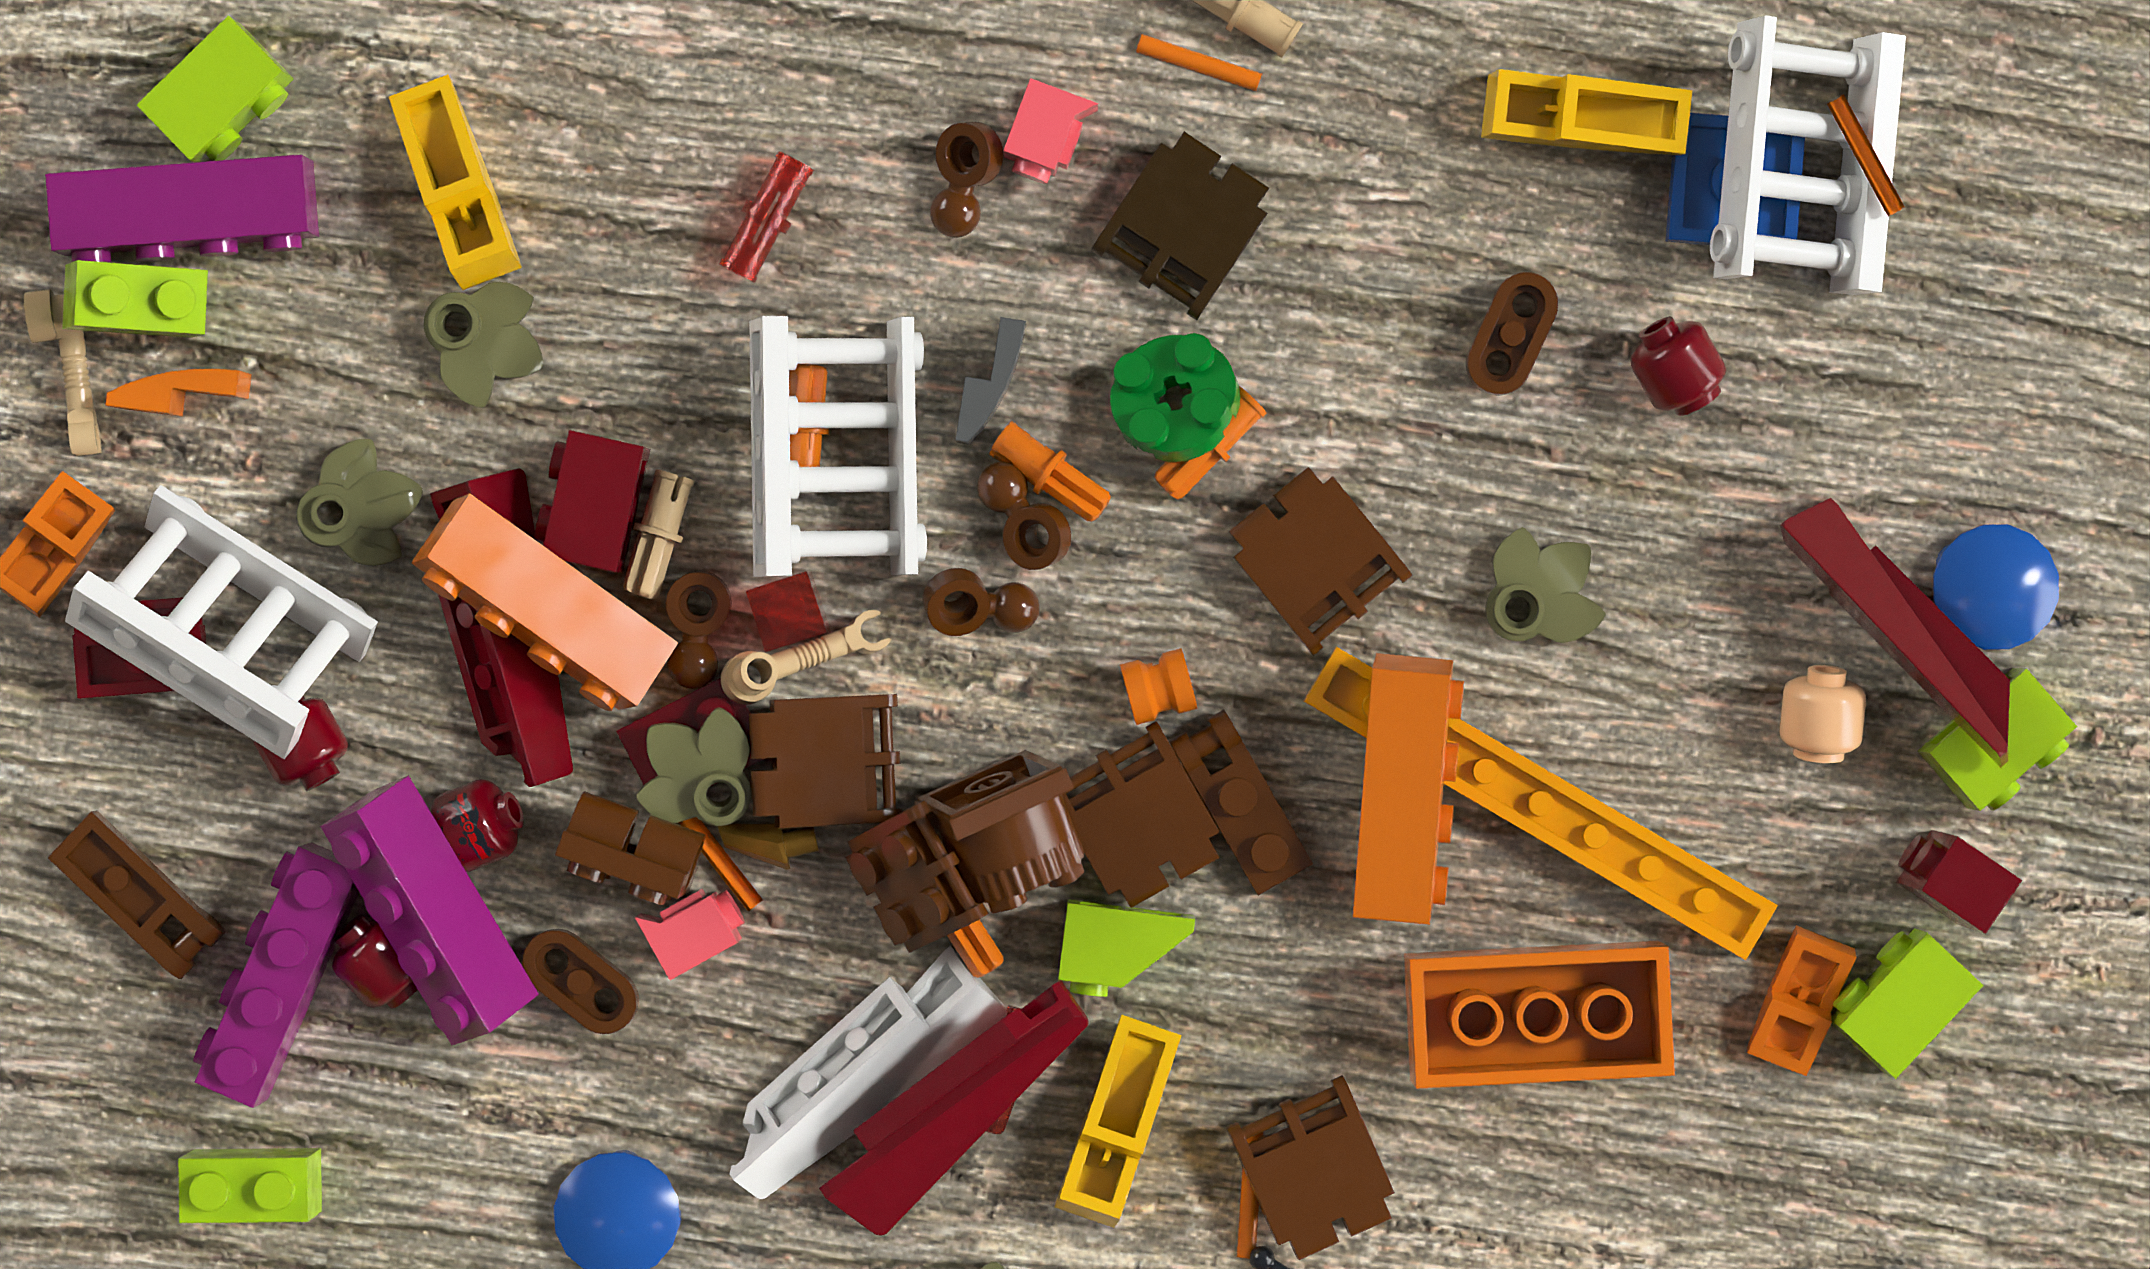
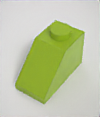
[1058,899,1195,997]

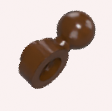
[930,122,1003,238]
[977,462,1071,570]
[923,568,1040,636]
[666,571,732,689]

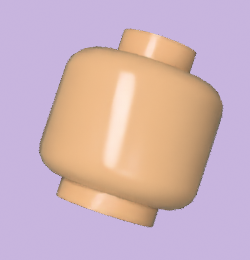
[1780,665,1866,763]

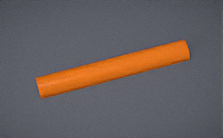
[1136,34,1262,91]
[1827,94,1905,216]
[678,817,763,912]
[1237,1132,1263,1259]

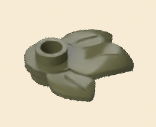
[424,282,544,408]
[296,439,423,566]
[1485,527,1606,643]
[636,707,751,826]

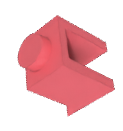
[1003,78,1098,184]
[635,888,745,980]

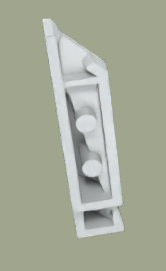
[730,946,1010,1199]

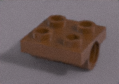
[555,791,706,905]

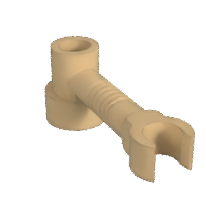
[24,289,102,456]
[721,610,891,705]

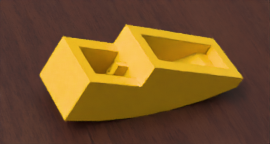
[1481,69,1693,155]
[389,74,522,290]
[1054,1014,1182,1228]

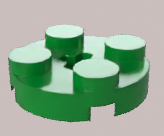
[1110,333,1240,462]

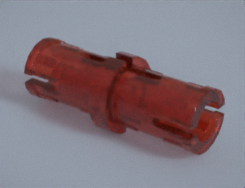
[719,151,814,283]

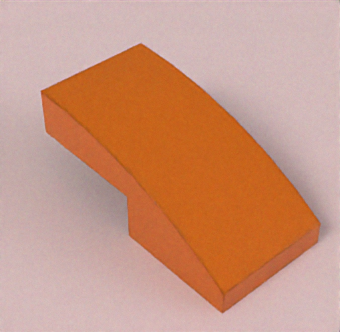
[105,369,252,417]
[0,471,115,618]
[1747,925,1857,1076]

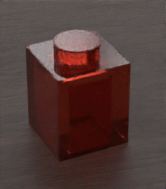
[746,571,831,652]

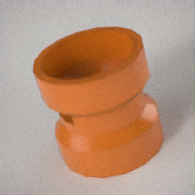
[1120,648,1198,725]

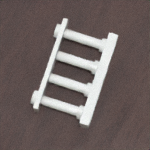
[1710,16,1906,295]
[749,316,927,577]
[65,485,378,759]

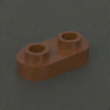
[1466,272,1558,396]
[522,929,639,1034]

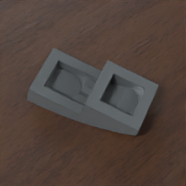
[956,317,1027,445]

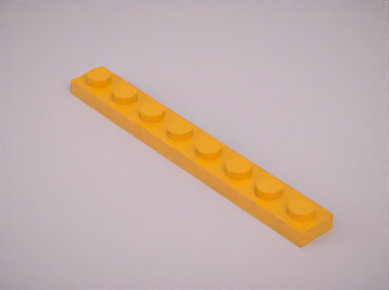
[1303,647,1778,960]

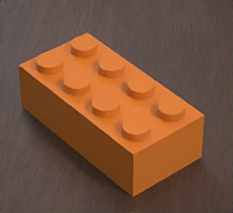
[1404,941,1675,1089]

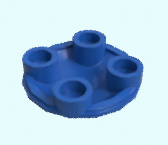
[1933,524,2059,650]
[553,1150,682,1269]

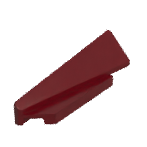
[430,468,573,787]
[1780,498,2011,768]
[819,980,1089,1236]

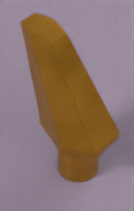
[717,824,819,870]

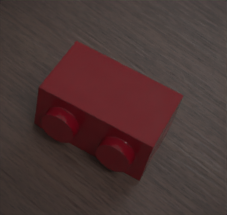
[534,430,651,573]
[1896,830,2023,934]

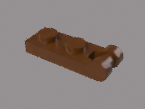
[1169,709,1313,896]
[48,810,226,979]

